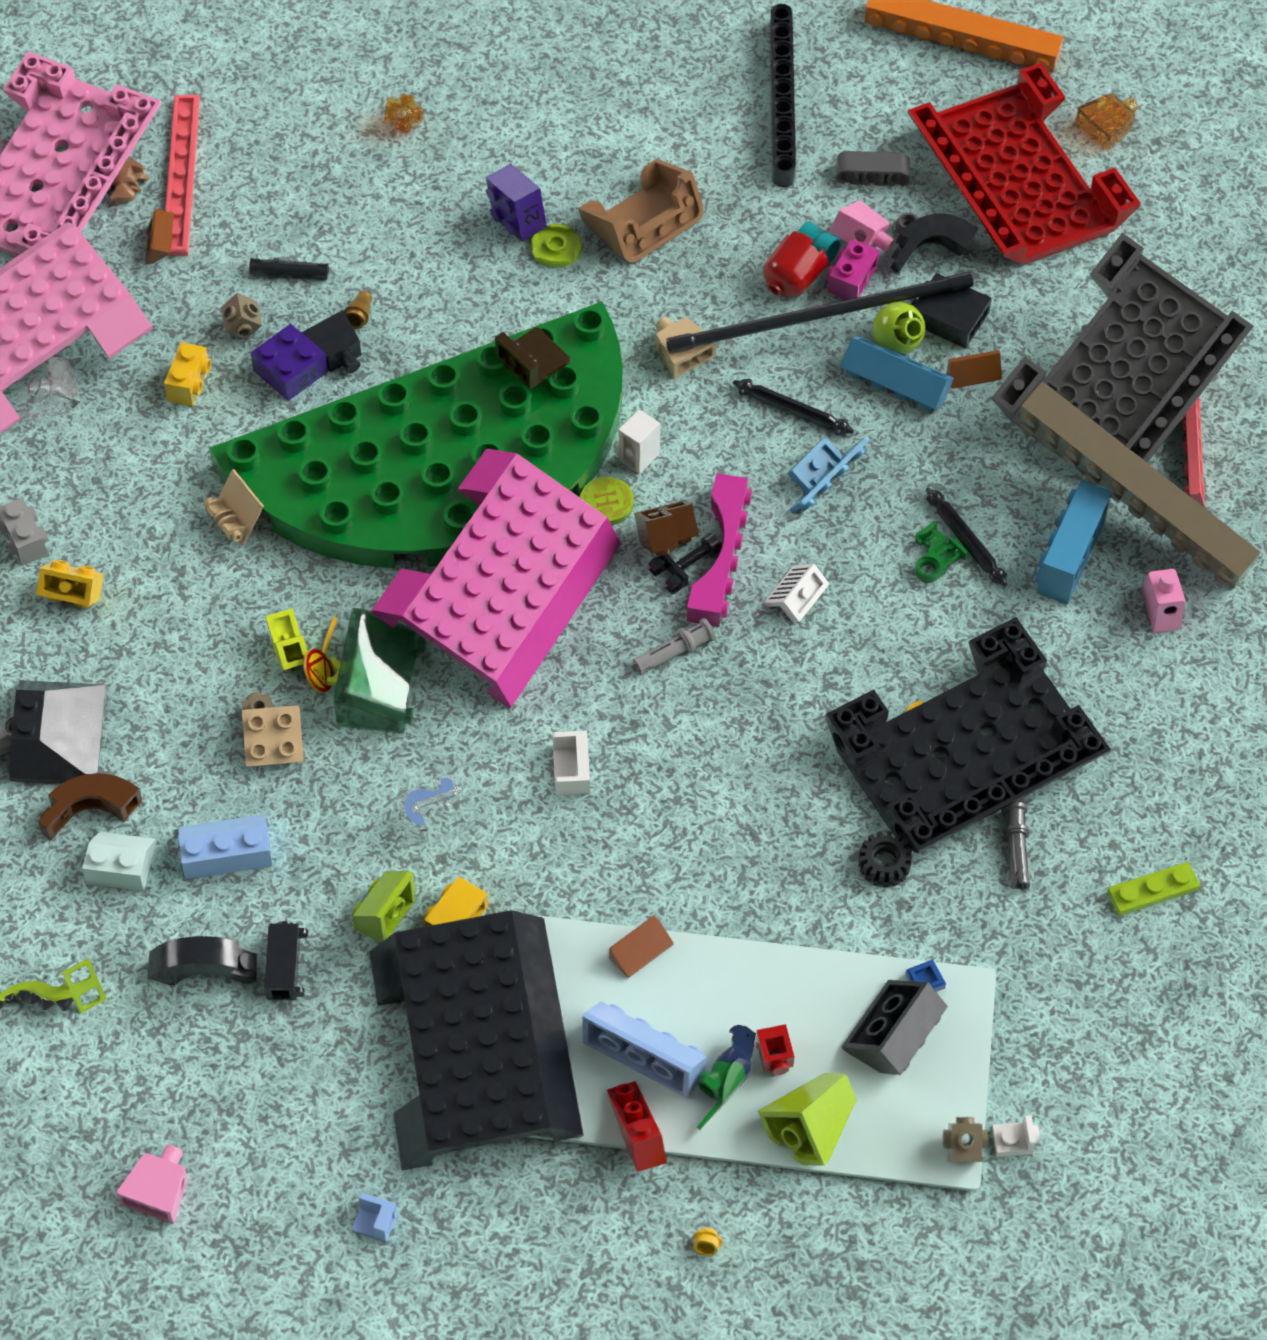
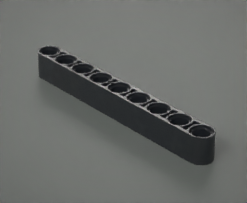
[769,3,796,188]

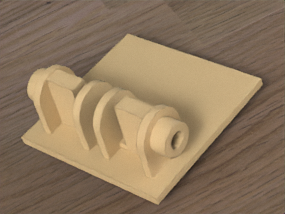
[204,470,264,546]
[242,705,304,767]

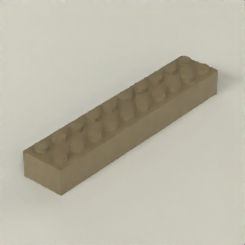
[1019,381,1261,589]

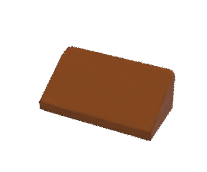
[145,209,174,264]
[946,350,1002,389]
[609,915,674,978]

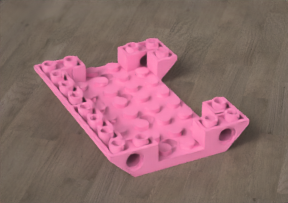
[0,51,162,257]

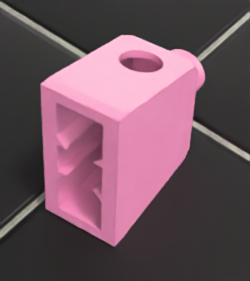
[829,200,895,253]
[1140,569,1185,633]
[117,1145,187,1224]

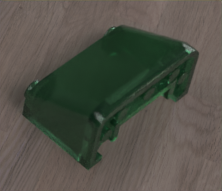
[334,608,427,734]

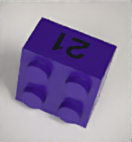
[486,163,547,241]
[250,323,328,401]

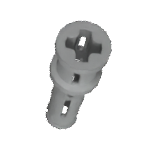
[633,618,716,675]

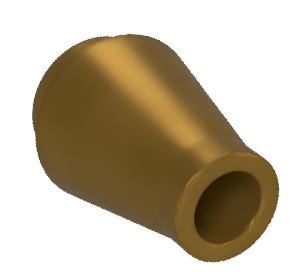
[344,291,372,329]

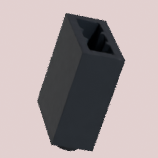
[911,273,992,349]

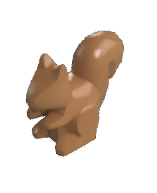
[107,157,149,206]

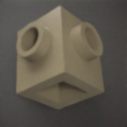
[221,293,262,339]
[943,1117,988,1162]

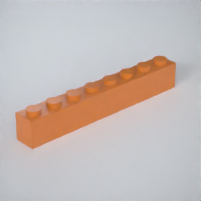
[864,0,1064,73]

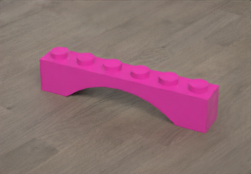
[687,473,752,627]

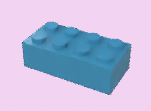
[1035,480,1112,604]

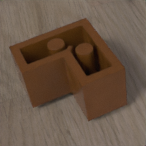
[634,500,699,556]

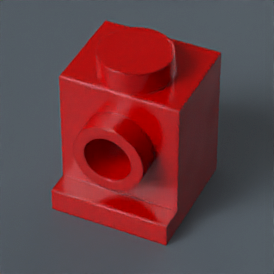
[755,1024,795,1076]

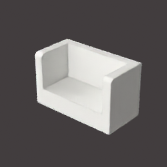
[619,410,661,474]
[553,731,590,795]

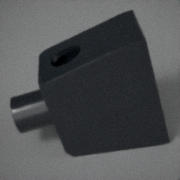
[302,310,361,373]

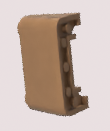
[578,159,704,263]

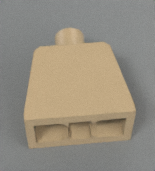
[656,317,716,379]

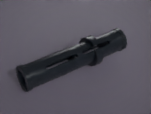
[249,257,329,280]

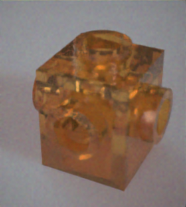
[383,94,424,132]

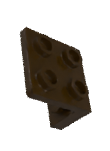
[495,327,570,390]

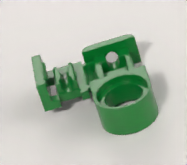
[915,521,967,583]

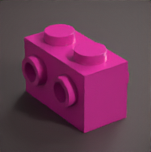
[826,239,880,300]

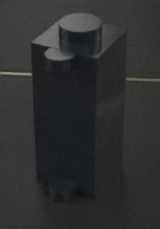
[264,921,309,1000]

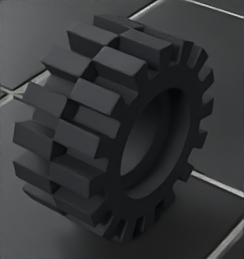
[858,831,912,887]

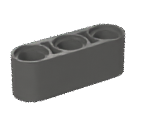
[836,151,910,186]

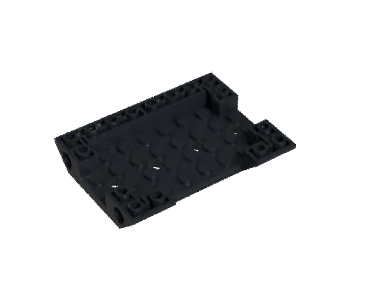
[825,617,1111,854]

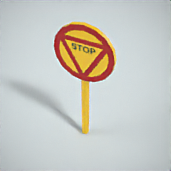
[304,617,337,693]

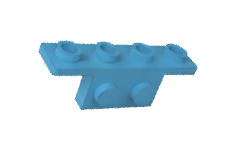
[788,436,869,513]

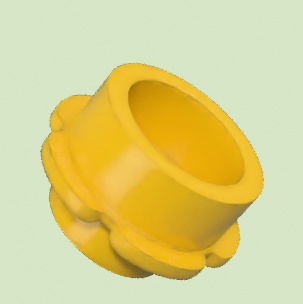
[692,1228,723,1256]

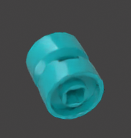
[798,221,841,264]

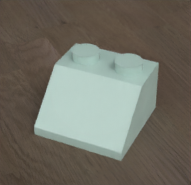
[82,832,157,891]

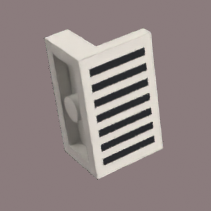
[763,564,829,622]

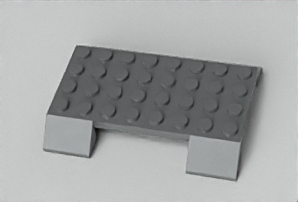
[992,233,1254,487]

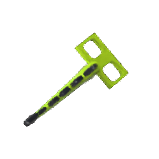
[0,958,107,1014]

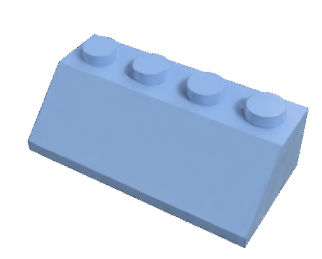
[582,1001,707,1098]

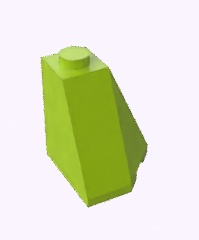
[758,1073,857,1166]

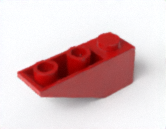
[607,1081,667,1172]

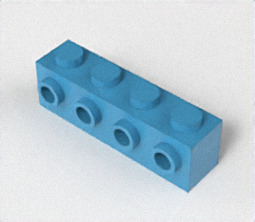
[840,336,954,411]

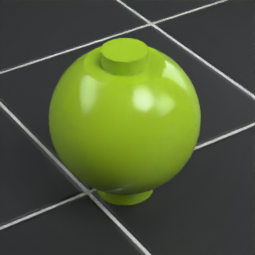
[872,302,925,355]

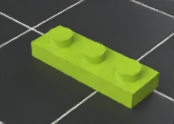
[1107,862,1201,916]

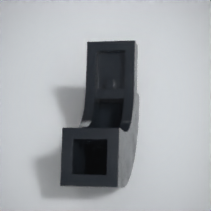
[890,213,979,273]
[148,936,257,985]

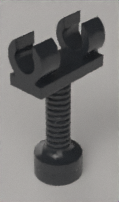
[648,532,722,595]

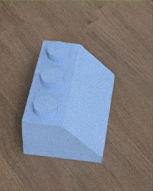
[179,814,273,879]

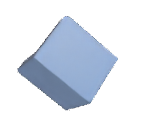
[352,1193,397,1242]

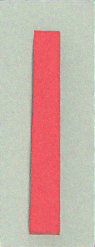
[165,95,200,256]

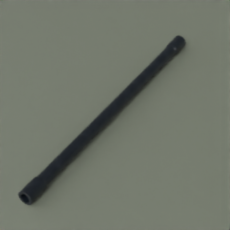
[666,271,973,353]

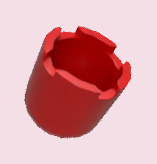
[763,231,828,298]

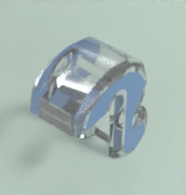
[399,775,460,843]

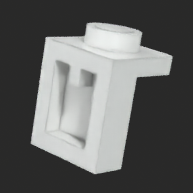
[992,1115,1040,1157]

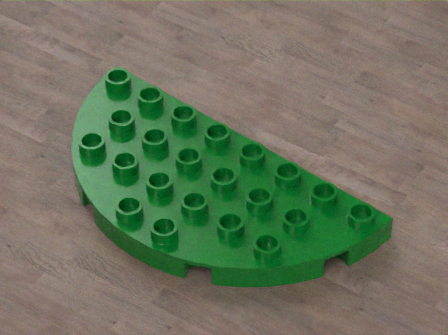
[209,302,623,568]

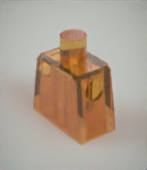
[1075,93,1138,151]

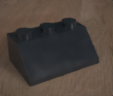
[841,980,948,1075]

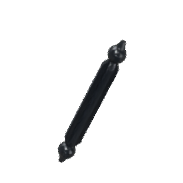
[733,378,854,435]
[926,487,1007,587]

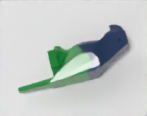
[697,1025,756,1130]

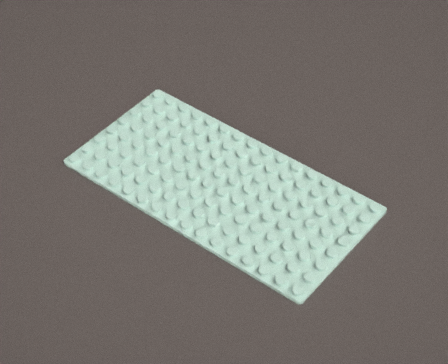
[529,915,996,1191]

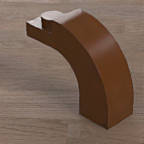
[38,773,142,840]

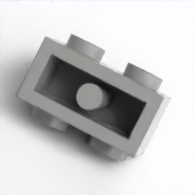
[0,497,49,566]

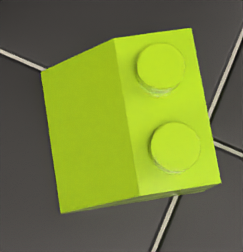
[352,871,416,943]

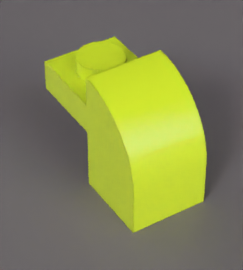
[265,608,308,670]

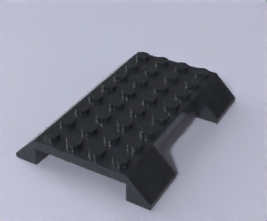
[369,910,584,1170]

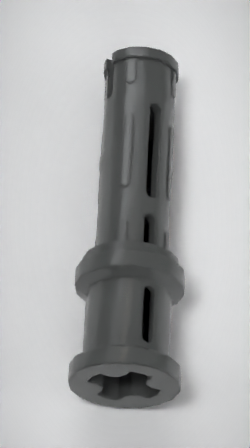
[1001,802,1030,889]

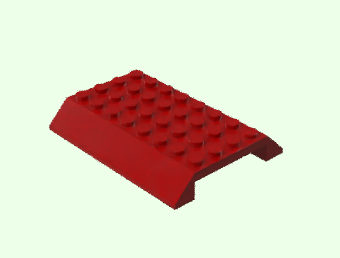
[907,63,1141,265]

